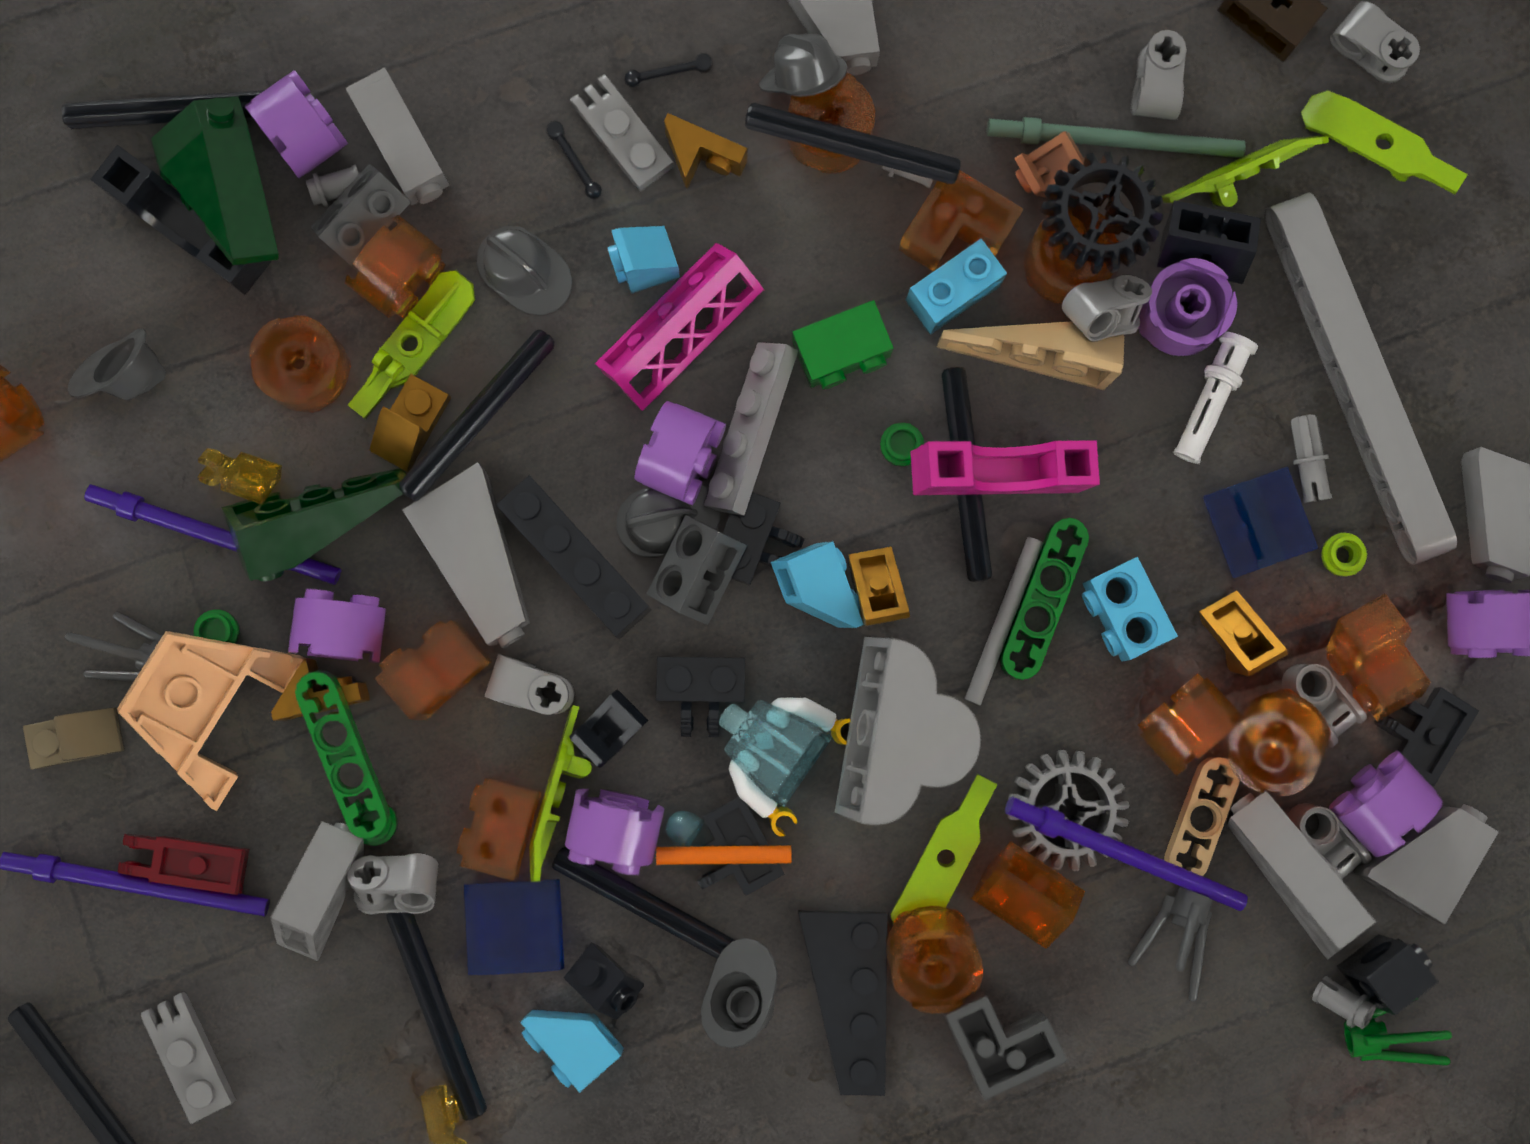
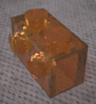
[457,777,542,881]
[971,841,1085,949]

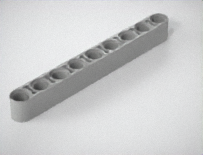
[1265,192,1457,565]

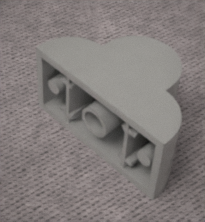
[835,637,981,825]

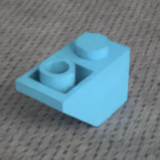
[607,226,680,294]
[771,541,864,628]
[520,1010,624,1093]

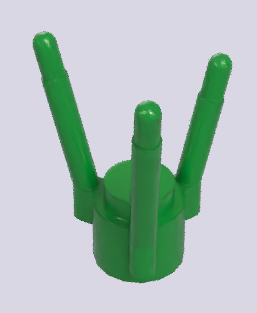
[1344,998,1452,1065]

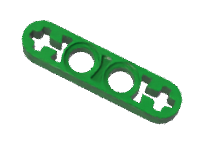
[1000,518,1089,680]
[295,670,390,839]

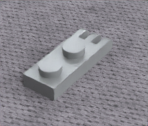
[570,74,674,192]
[141,992,236,1124]

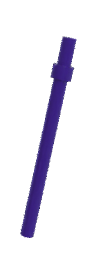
[84,484,341,585]
[1005,797,1248,911]
[0,852,270,917]

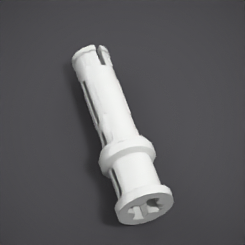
[1173,332,1258,464]

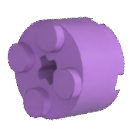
[244,70,348,179]
[1139,258,1237,356]
[634,401,726,505]
[288,589,386,663]
[1446,590,1530,658]
[1329,751,1443,857]
[565,789,664,875]

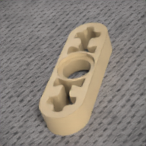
[1164,757,1240,876]

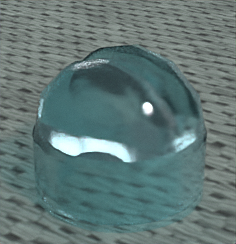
[666,811,705,846]

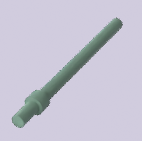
[987,117,1246,158]

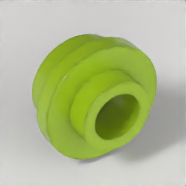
[1321,533,1367,577]

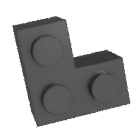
[940,989,1068,1100]

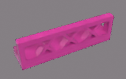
[595,243,764,411]

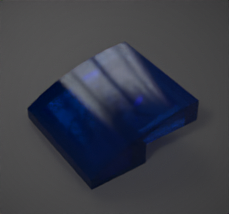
[1203,466,1319,578]
[464,879,565,975]

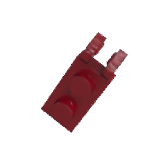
[117,834,250,895]

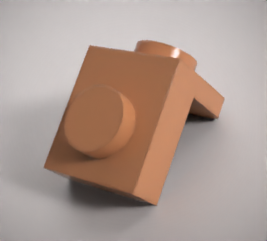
[1015,131,1084,198]

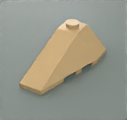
[937,321,1124,390]

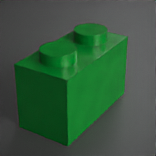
[791,300,894,390]

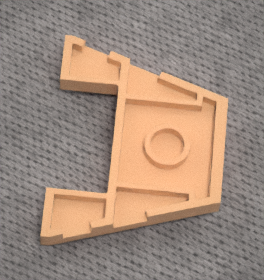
[117,631,305,811]

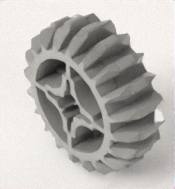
[1007,750,1129,871]

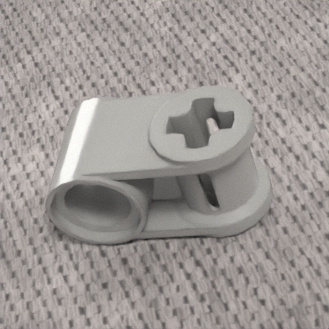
[1330,1,1420,83]
[1131,30,1187,120]
[1062,275,1152,342]
[484,654,575,715]
[1281,664,1367,748]
[1287,803,1372,882]
[347,853,438,914]

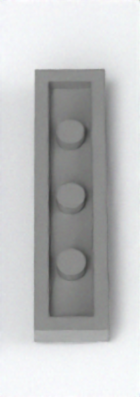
[704,342,798,516]

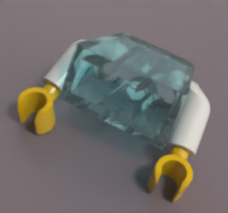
[719,698,850,837]

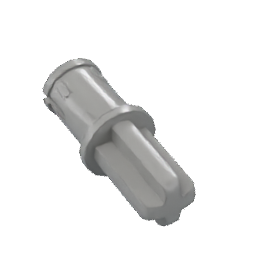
[1291,415,1332,503]

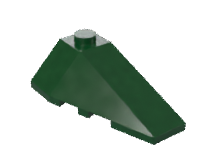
[151,96,279,265]
[222,468,407,581]

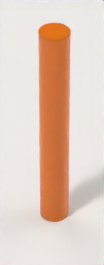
[656,845,792,865]

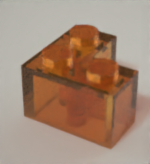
[898,170,1024,271]
[1326,593,1431,721]
[374,620,492,720]

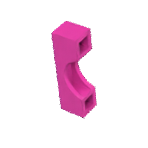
[911,440,1100,495]

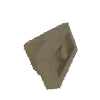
[23,708,124,770]

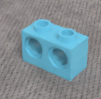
[906,238,1007,335]
[1082,557,1178,661]

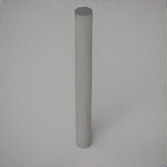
[964,537,1044,706]

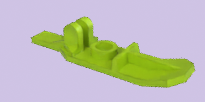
[1301,91,1468,195]
[1162,136,1329,207]
[348,270,475,419]
[529,705,592,882]
[890,774,997,939]

